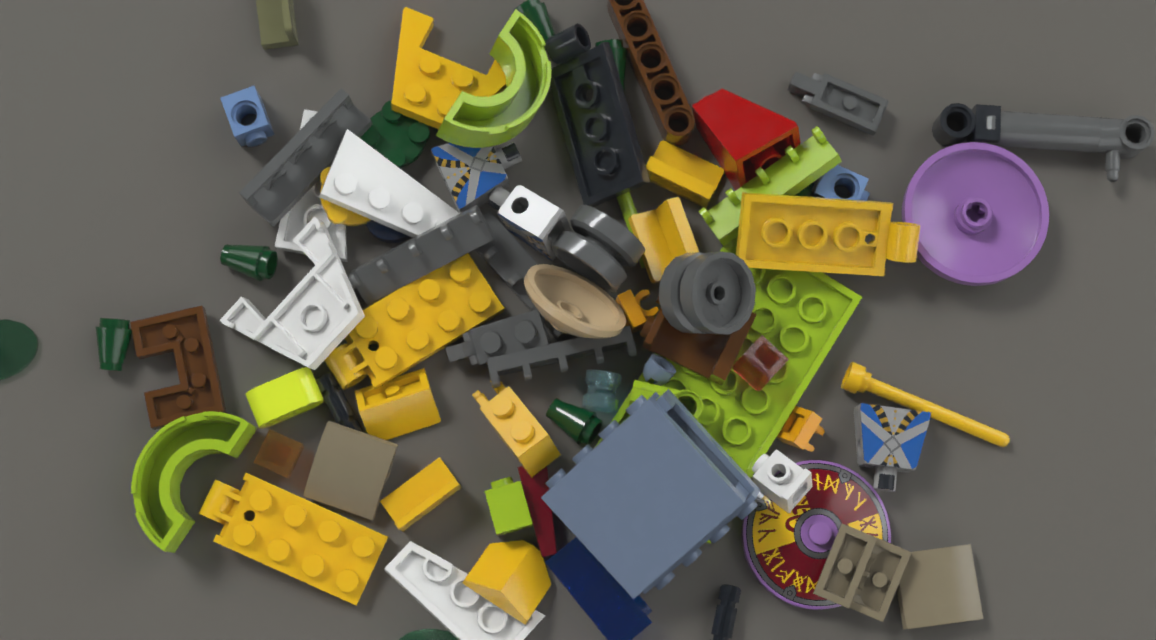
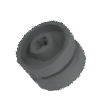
[551,205,645,293]
[659,252,756,335]

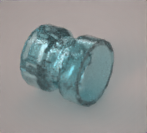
[582,370,622,412]

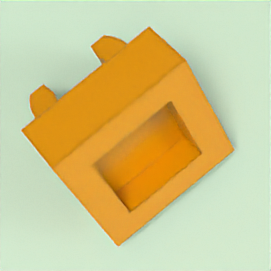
[615,289,659,334]
[776,406,825,452]

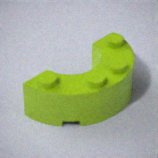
[436,9,552,148]
[131,411,258,553]

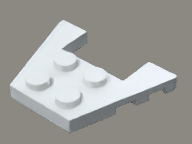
[220,216,365,370]

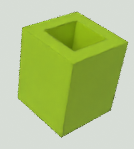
[485,477,533,536]

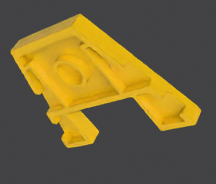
[391,7,506,130]

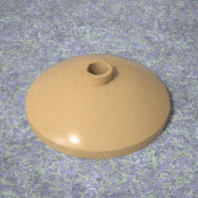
[524,264,626,339]

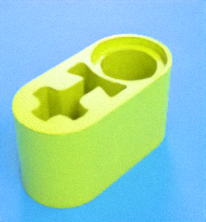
[245,367,324,429]

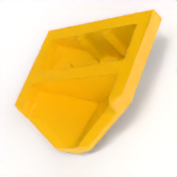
[463,540,552,624]

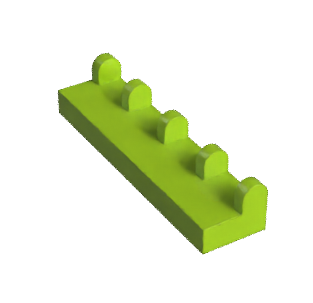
[698,126,842,246]

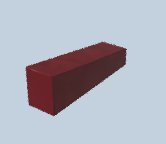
[517,466,557,558]

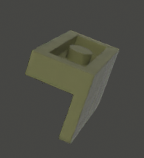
[256,0,299,50]

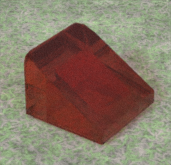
[733,335,789,391]

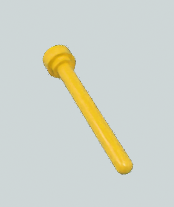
[841,362,1010,447]

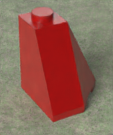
[692,88,801,191]

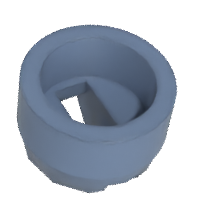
[643,354,676,386]

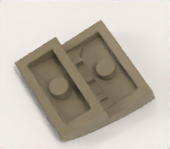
[303,421,398,520]
[813,523,912,622]
[897,544,984,629]

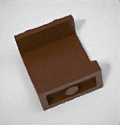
[640,296,757,386]

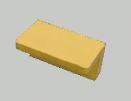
[646,140,724,208]
[628,197,699,283]
[355,368,441,440]
[380,457,462,532]

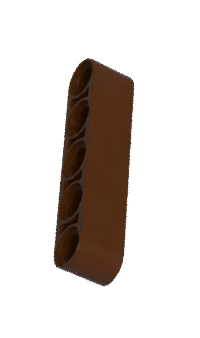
[607,0,695,146]

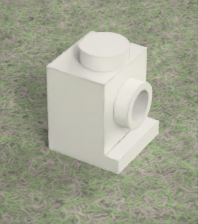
[752,449,813,513]

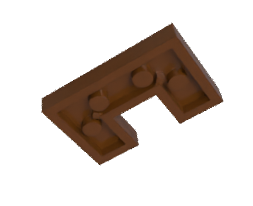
[130,305,227,430]

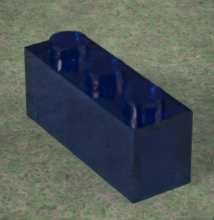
[545,537,652,640]

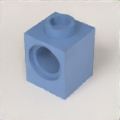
[220,86,275,147]
[812,165,870,201]

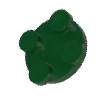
[360,100,430,169]

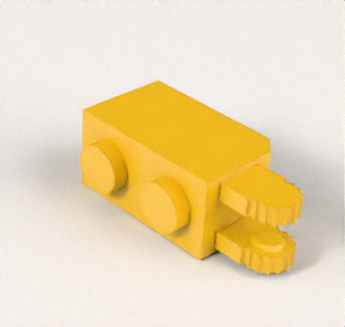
[472,381,561,478]

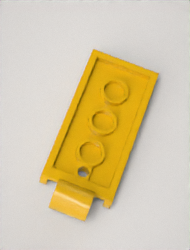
[736,192,920,276]
[324,253,504,390]
[199,473,388,606]

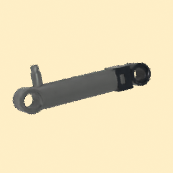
[932,103,1155,182]

